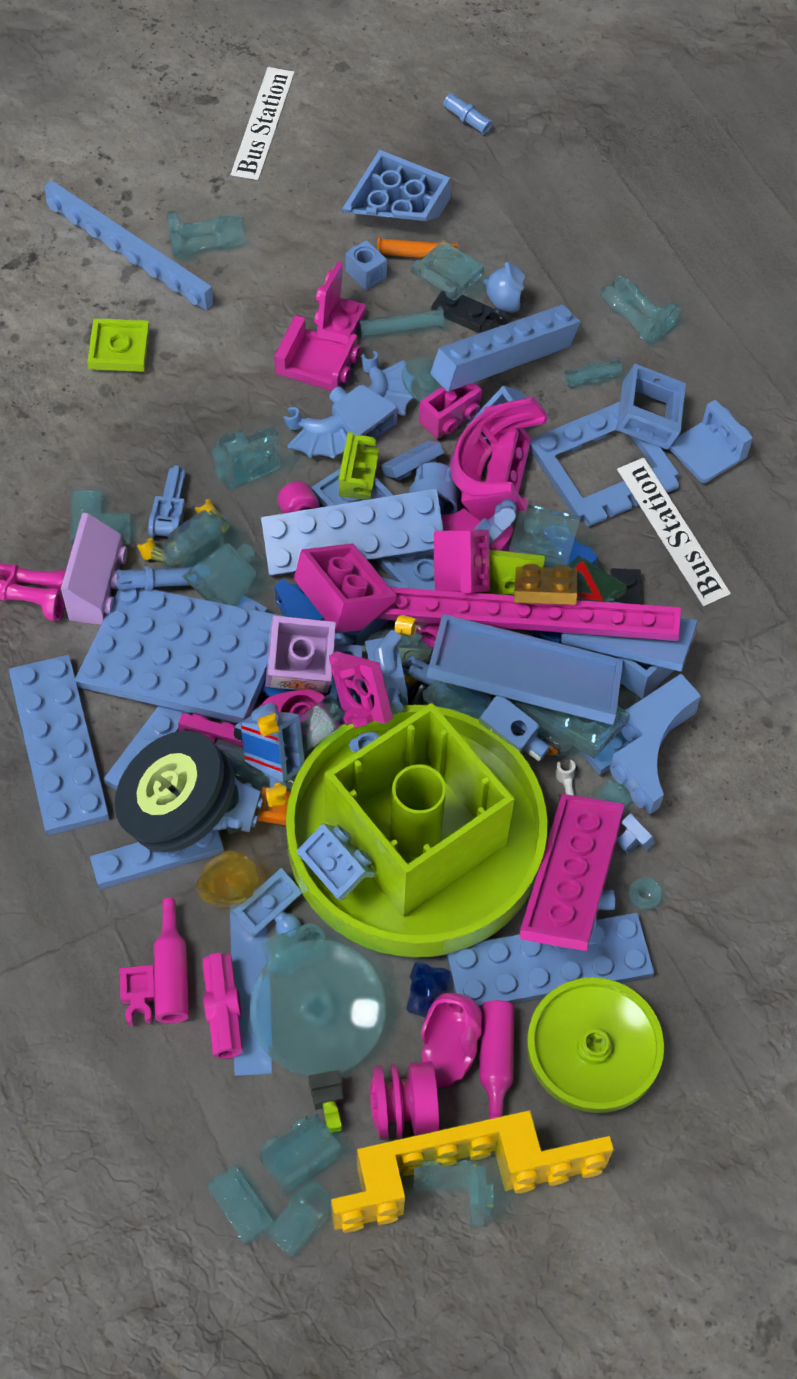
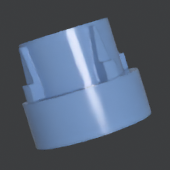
[409,462,458,515]

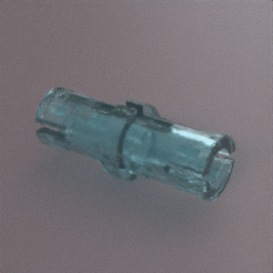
[564,358,623,388]

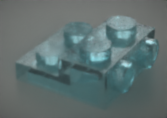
[211,426,281,491]

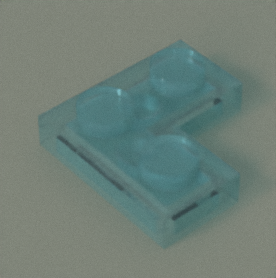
[70,490,131,546]

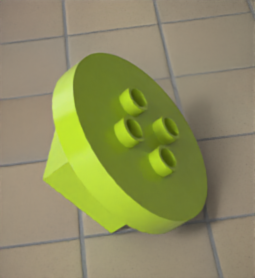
[286,703,547,958]

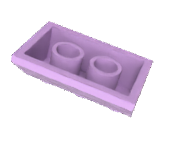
[61,513,127,625]

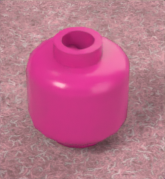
[277,481,319,514]

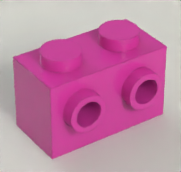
[419,382,482,440]

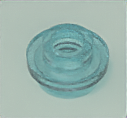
[629,878,662,910]

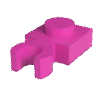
[119,965,155,1026]

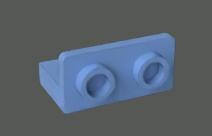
[296,823,377,900]

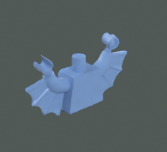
[283,351,415,459]

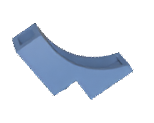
[610,674,701,815]

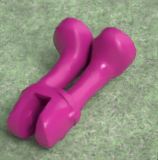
[0,563,66,622]

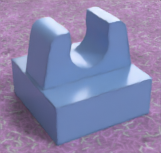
[617,813,655,854]

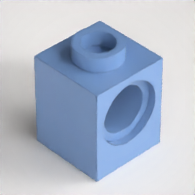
[345,240,387,291]

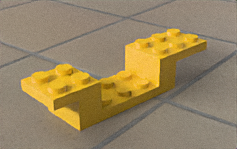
[331,1110,614,1233]

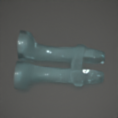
[167,211,246,257]
[600,276,682,344]

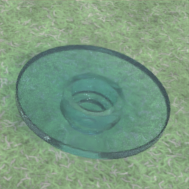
[402,357,442,401]

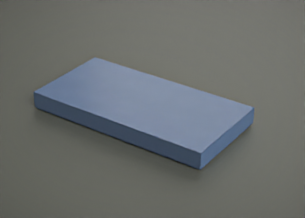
[561,597,698,672]

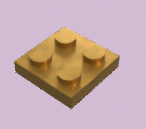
[514,564,577,605]

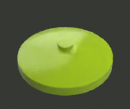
[527,977,664,1113]

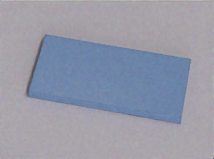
[426,614,623,725]

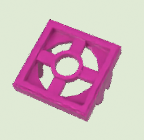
[329,651,393,728]

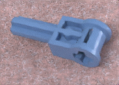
[148,465,186,540]

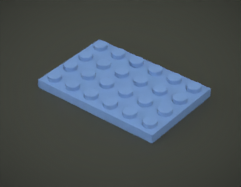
[74,588,286,723]

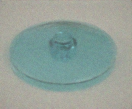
[250,939,386,1076]

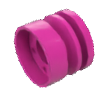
[370,1061,439,1140]

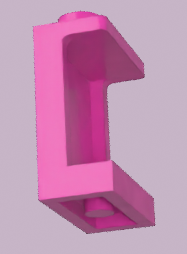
[274,315,361,391]

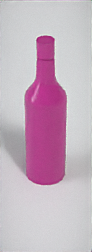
[153,898,189,1023]
[479,1000,515,1119]

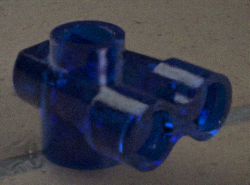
[406,961,452,1018]

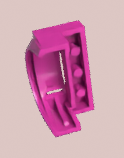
[450,396,548,524]

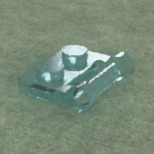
[411,240,484,300]

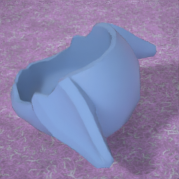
[483,261,525,314]

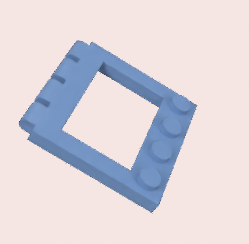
[529,402,679,527]

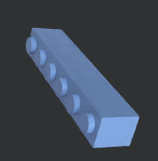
[430,304,581,392]

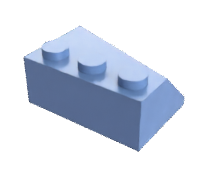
[342,150,451,221]

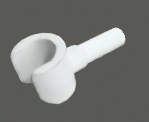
[556,760,575,795]

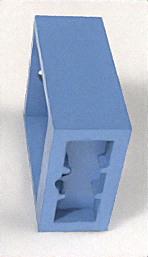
[616,364,686,450]

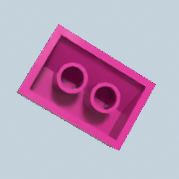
[294,543,397,633]

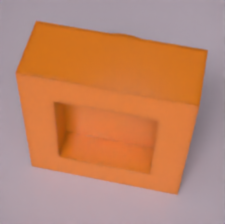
[257,787,291,825]

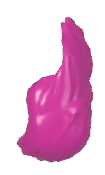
[421,992,482,1088]

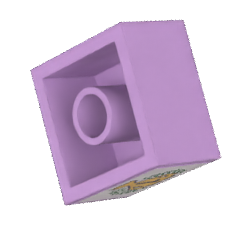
[265,616,336,693]

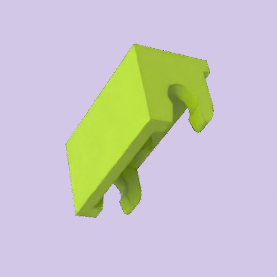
[339,432,379,500]

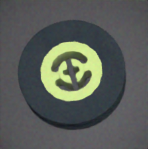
[114,731,235,853]

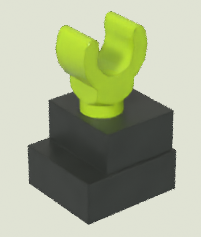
[309,1070,344,1134]

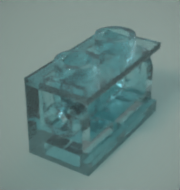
[259,1113,341,1196]

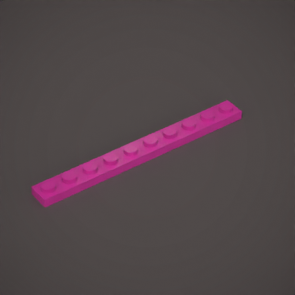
[375,587,681,641]

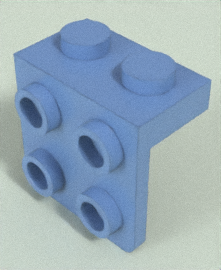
[669,399,753,483]

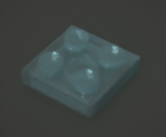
[509,504,580,568]

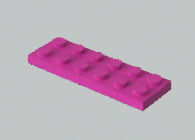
[520,794,625,951]

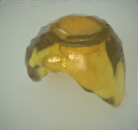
[196,850,259,908]

